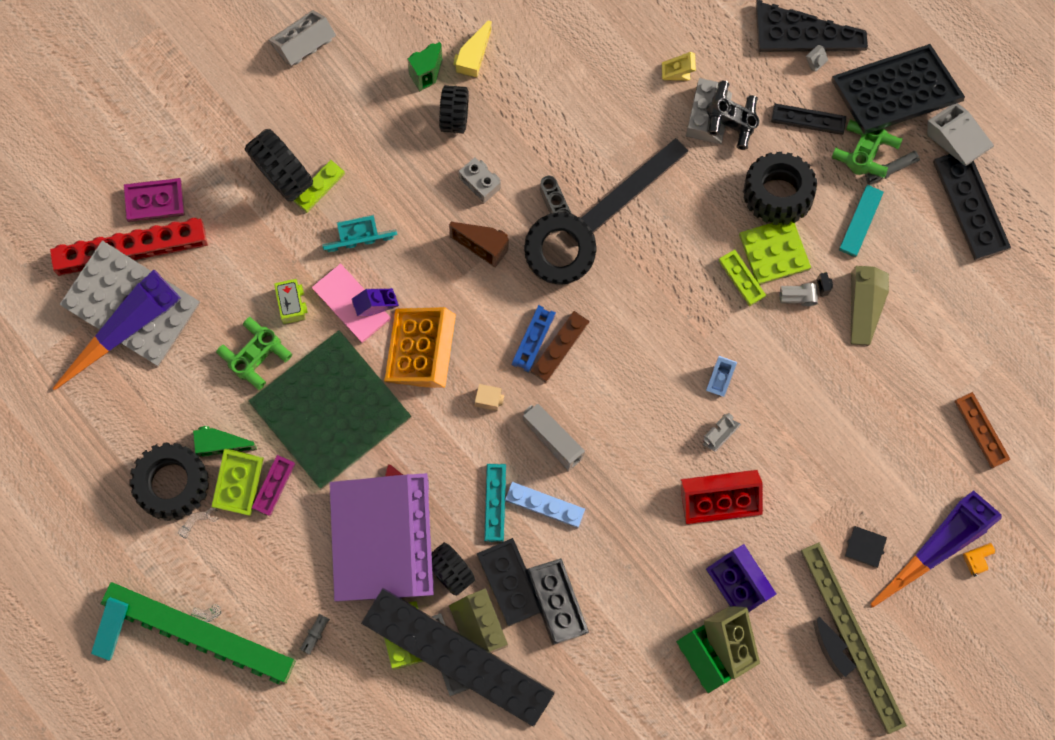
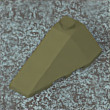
[851,266,889,345]

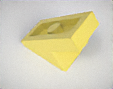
[662,52,696,81]

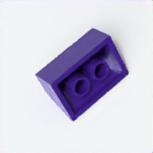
[706,544,777,613]

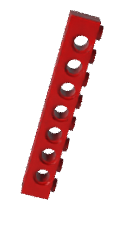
[50,218,208,276]

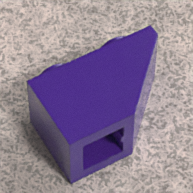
[351,288,399,316]

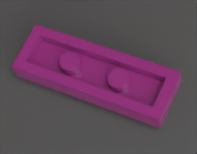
[252,455,295,517]

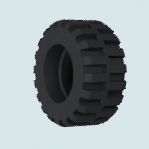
[245,129,313,202]
[743,152,817,225]
[524,212,597,285]
[129,442,209,521]

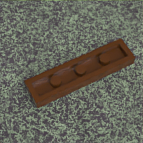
[531,311,590,383]

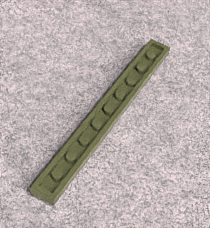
[801,542,907,734]

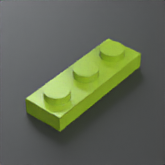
[294,160,345,213]
[718,249,766,307]

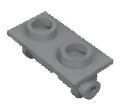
[702,413,741,452]

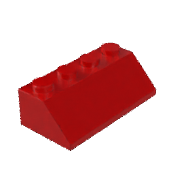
[681,470,763,524]

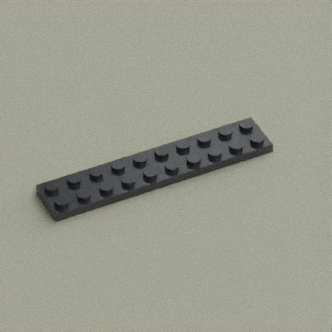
[361,588,555,727]

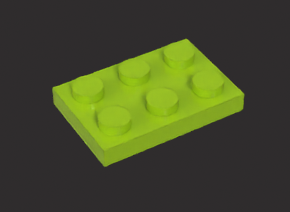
[212,449,264,515]

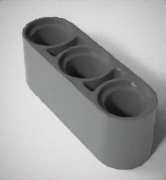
[540,175,572,214]

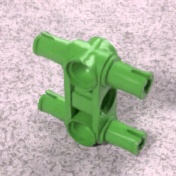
[832,119,902,178]
[216,317,293,390]

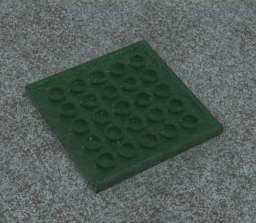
[248,330,412,490]

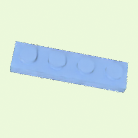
[505,482,585,528]

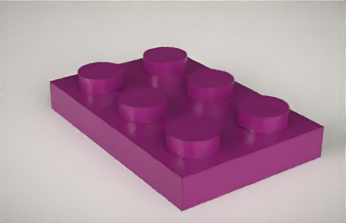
[124,178,185,222]

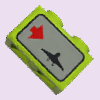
[274,279,308,324]

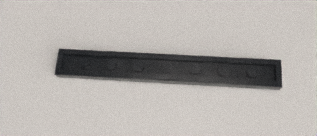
[567,138,688,242]

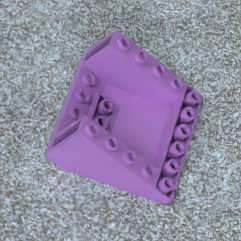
[330,473,434,601]

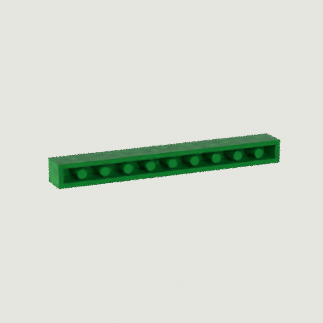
[100,582,296,685]

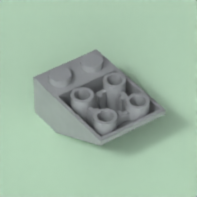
[927,103,994,166]

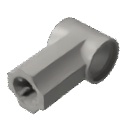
[779,283,818,306]

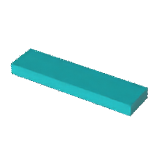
[839,185,884,257]
[484,464,506,542]

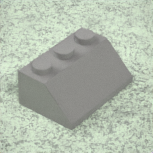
[269,10,336,66]
[686,78,732,144]

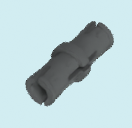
[299,614,330,655]

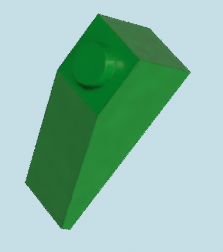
[193,426,257,457]

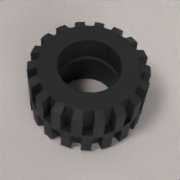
[439,85,469,134]
[431,542,475,596]

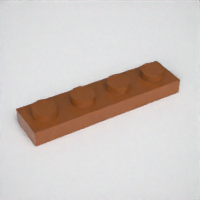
[954,392,1011,469]

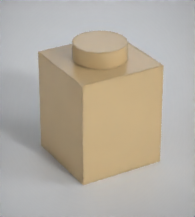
[475,384,505,411]

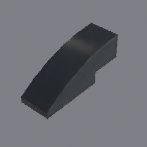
[813,617,856,679]

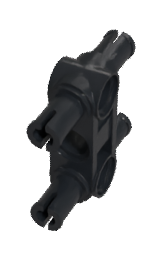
[706,80,760,150]

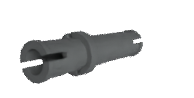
[865,150,920,185]

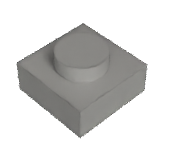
[806,45,828,72]

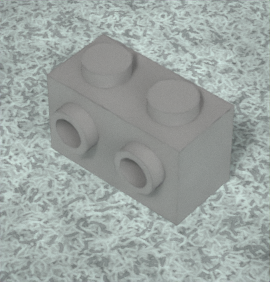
[459,157,501,203]

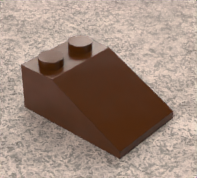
[449,221,509,268]

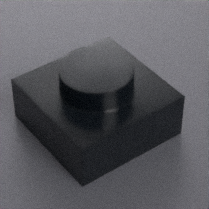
[816,272,833,297]

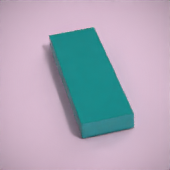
[91,597,129,661]

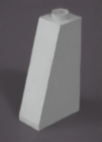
[523,404,585,471]

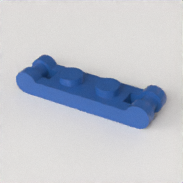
[511,305,556,373]

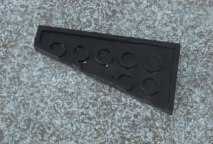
[756,0,868,52]

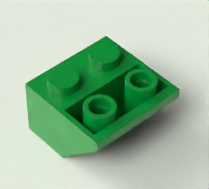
[407,42,442,92]

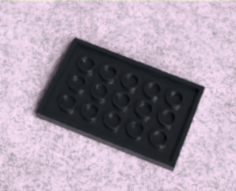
[831,44,965,135]

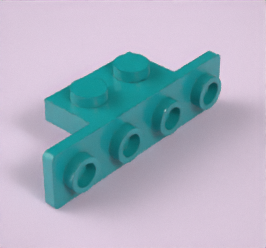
[322,215,397,252]

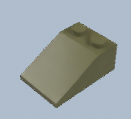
[704,606,760,679]

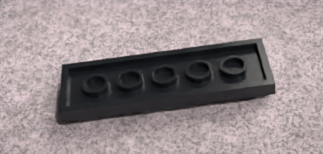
[933,154,1011,261]

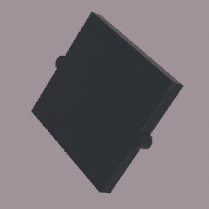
[845,526,887,568]

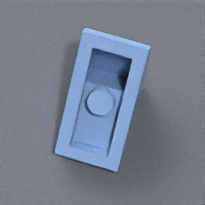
[706,356,737,397]

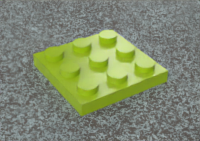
[739,221,811,285]

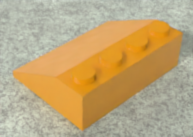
[384,307,456,388]

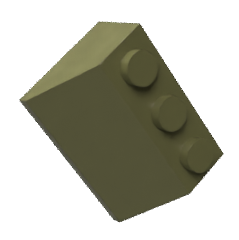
[449,588,508,653]

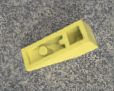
[453,21,492,78]

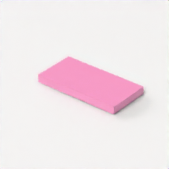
[312,263,391,343]

